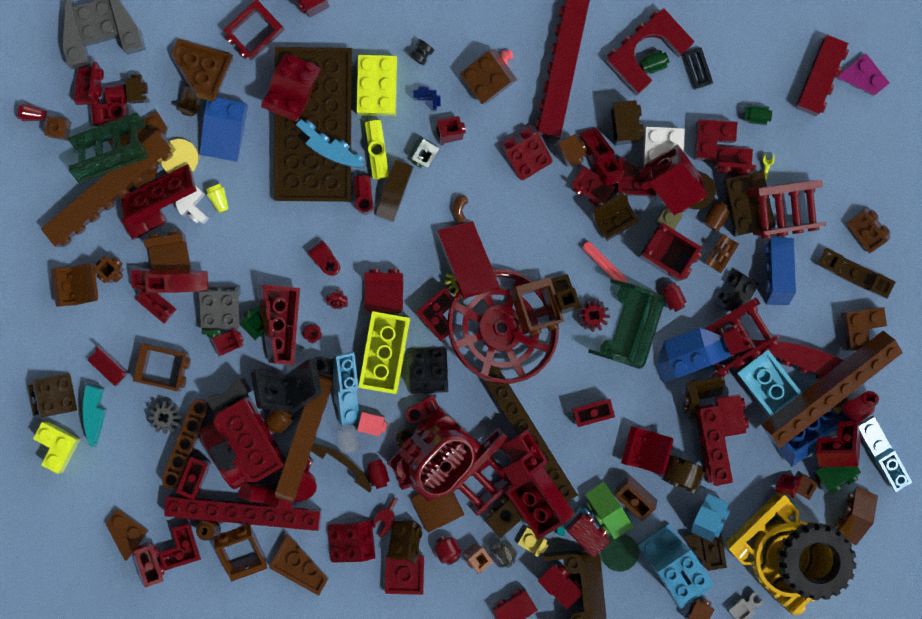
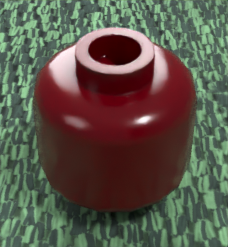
[433,535,462,565]

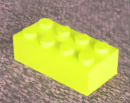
[358,311,411,394]

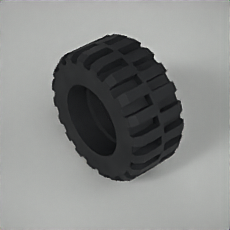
[777,522,857,601]

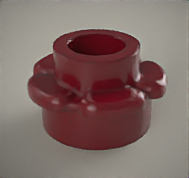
[303,324,322,343]

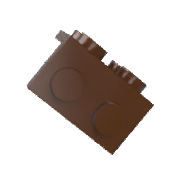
[144,230,191,270]
[51,263,98,307]

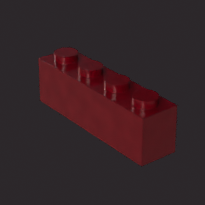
[795,34,849,116]

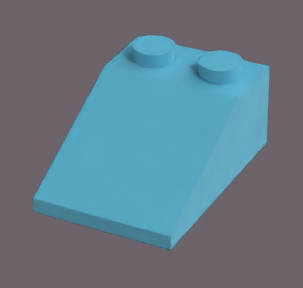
[737,349,802,418]

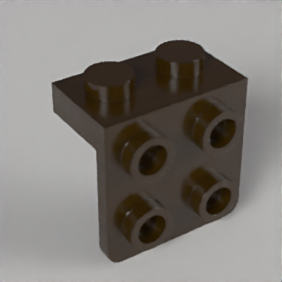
[592,192,639,241]
[682,376,725,419]

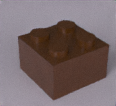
[460,49,517,104]

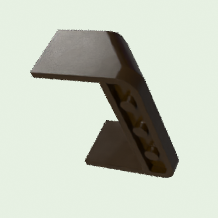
[542,549,607,619]

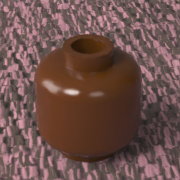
[265,410,294,434]

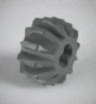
[148,401,182,434]

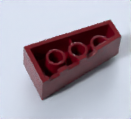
[257,284,300,365]

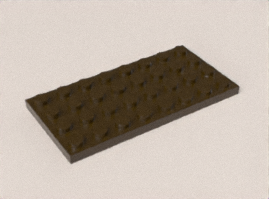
[274,47,352,202]

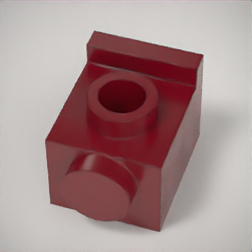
[436,116,466,146]
[722,324,752,356]

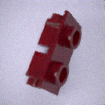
[135,289,177,324]

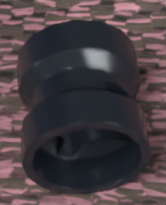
[408,39,435,66]

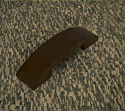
[817,248,896,299]
[311,444,373,493]

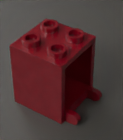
[639,144,707,216]
[638,223,702,281]

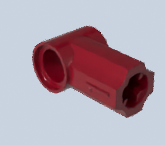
[354,175,374,215]

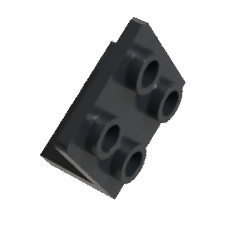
[409,348,449,394]

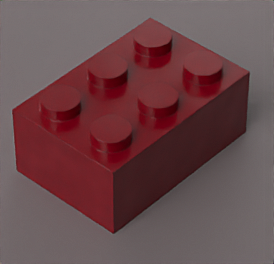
[505,467,575,540]

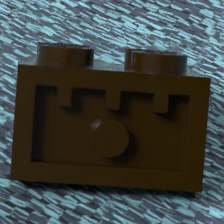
[26,373,77,420]

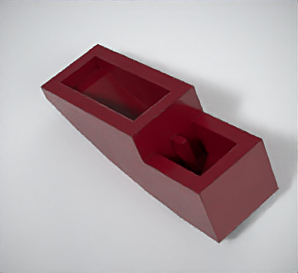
[579,127,624,187]

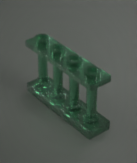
[69,112,148,183]

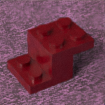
[261,53,322,122]

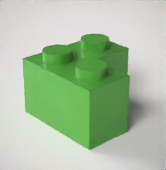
[585,482,634,540]

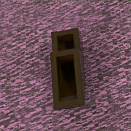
[376,160,414,222]

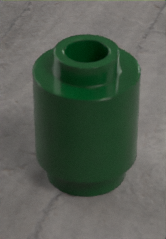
[640,50,670,74]
[744,104,772,125]

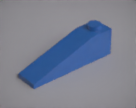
[776,409,851,467]

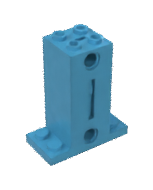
[637,523,713,609]

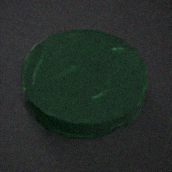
[600,534,639,572]

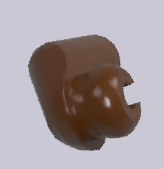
[451,195,468,224]

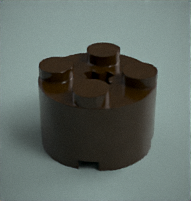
[661,454,706,494]

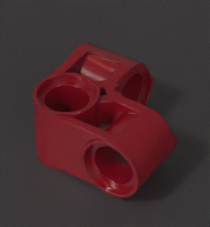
[90,84,129,126]

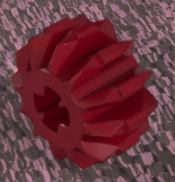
[577,299,610,332]

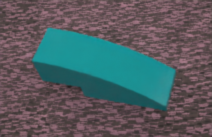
[83,385,107,447]

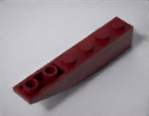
[747,340,844,380]

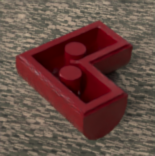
[237,484,292,509]
[158,522,201,571]

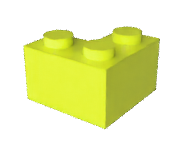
[33,421,81,474]

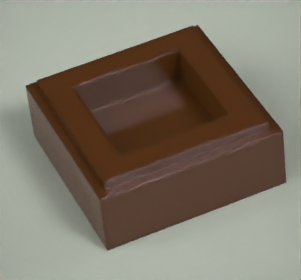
[797,474,819,500]

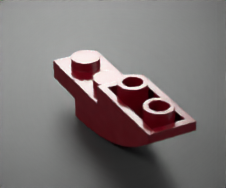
[131,268,209,293]

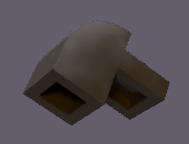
[551,274,580,314]

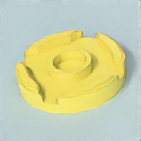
[161,139,199,173]

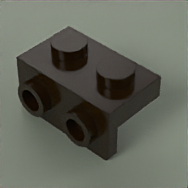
[387,521,422,563]

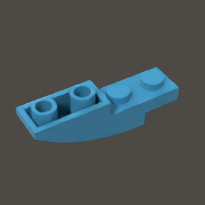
[296,119,366,168]
[333,352,360,426]

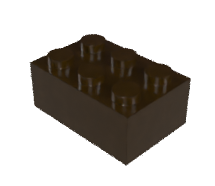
[723,171,776,237]

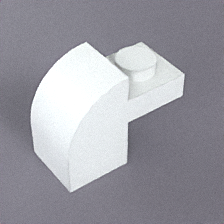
[176,185,209,224]

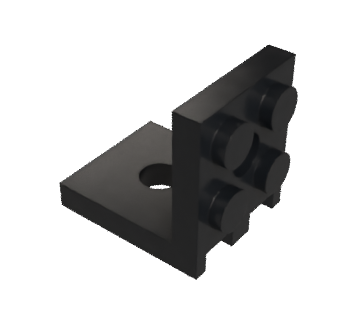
[251,358,322,414]

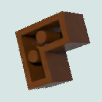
[841,307,887,351]
[834,487,878,545]

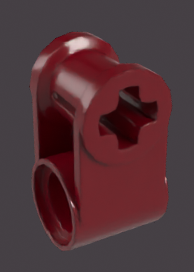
[307,240,341,276]
[841,391,879,424]
[406,394,443,423]

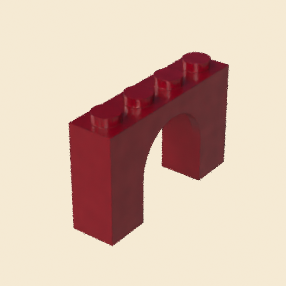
[606,8,695,96]

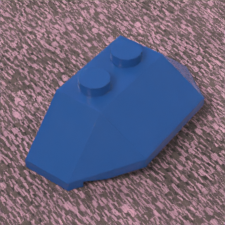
[656,327,733,382]

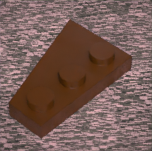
[269,534,329,596]

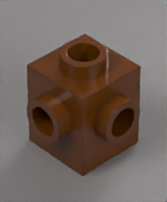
[94,256,125,284]

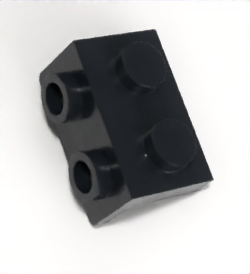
[715,270,759,317]

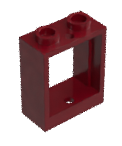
[223,0,285,61]

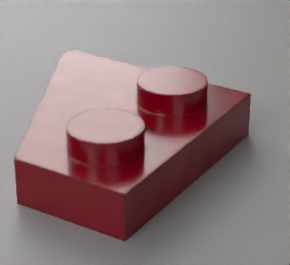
[617,157,656,197]

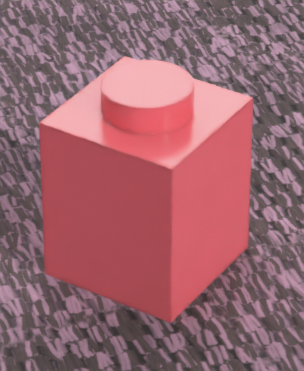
[357,411,388,437]

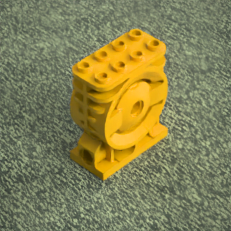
[723,492,833,615]

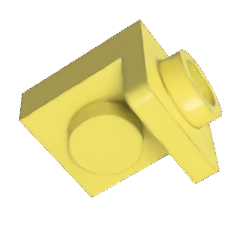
[517,527,548,557]

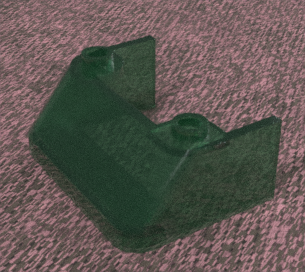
[588,279,664,369]

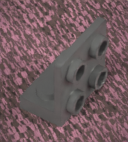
[199,286,241,329]

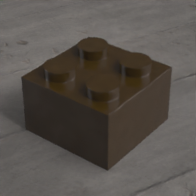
[610,100,644,146]

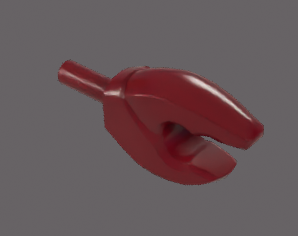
[372,497,398,538]

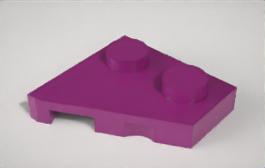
[837,54,890,96]

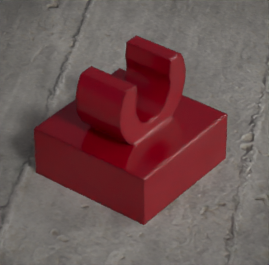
[775,474,801,498]

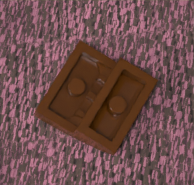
[411,491,465,533]

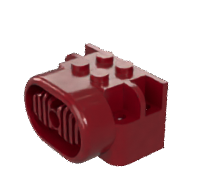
[200,397,286,489]
[387,407,480,501]

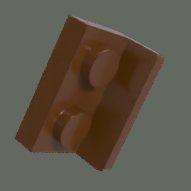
[846,207,891,254]

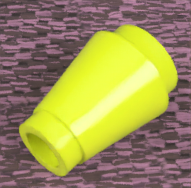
[206,183,229,213]

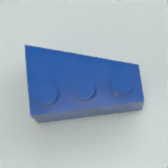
[765,237,796,305]

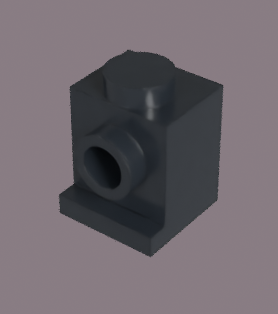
[210,440,237,472]

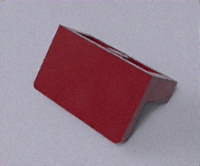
[87,346,130,387]

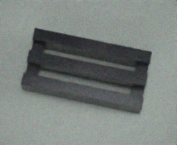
[683,47,713,90]

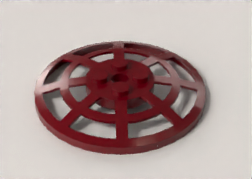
[447,269,559,384]

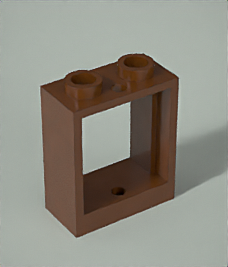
[510,278,564,336]
[133,344,191,391]
[213,524,268,582]

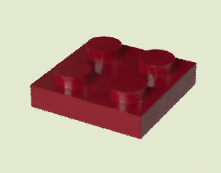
[385,554,425,595]

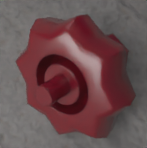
[325,289,348,310]

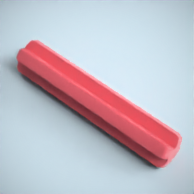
[582,241,627,286]

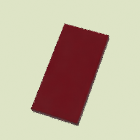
[121,164,197,225]
[437,221,500,299]

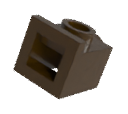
[125,74,150,104]

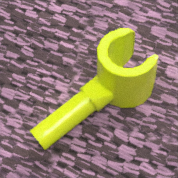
[763,152,775,180]

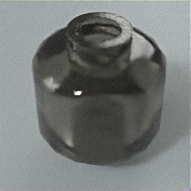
[489,539,517,568]

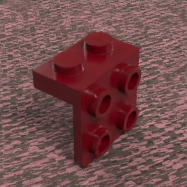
[498,124,553,180]
[364,269,404,312]
[621,426,673,475]

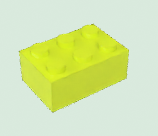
[357,55,398,117]

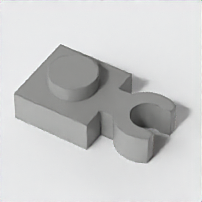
[727,591,764,619]

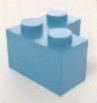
[691,494,731,542]

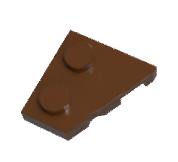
[106,508,149,561]

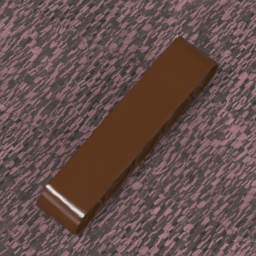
[162,399,210,489]

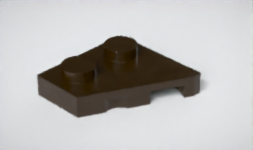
[683,533,727,571]

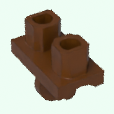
[704,234,739,273]

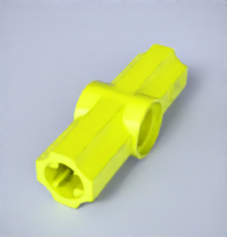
[365,120,389,180]

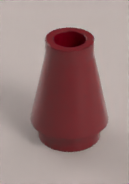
[17,103,47,122]

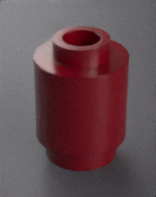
[662,282,687,312]
[367,459,390,489]

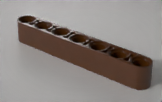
[275,374,333,503]

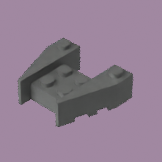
[63,0,146,70]

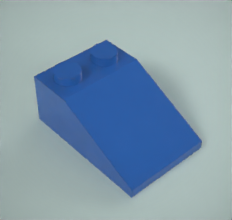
[200,98,248,162]

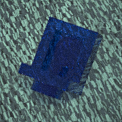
[413,87,441,111]

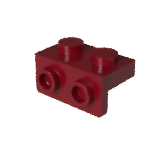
[74,62,104,105]
[571,166,616,206]

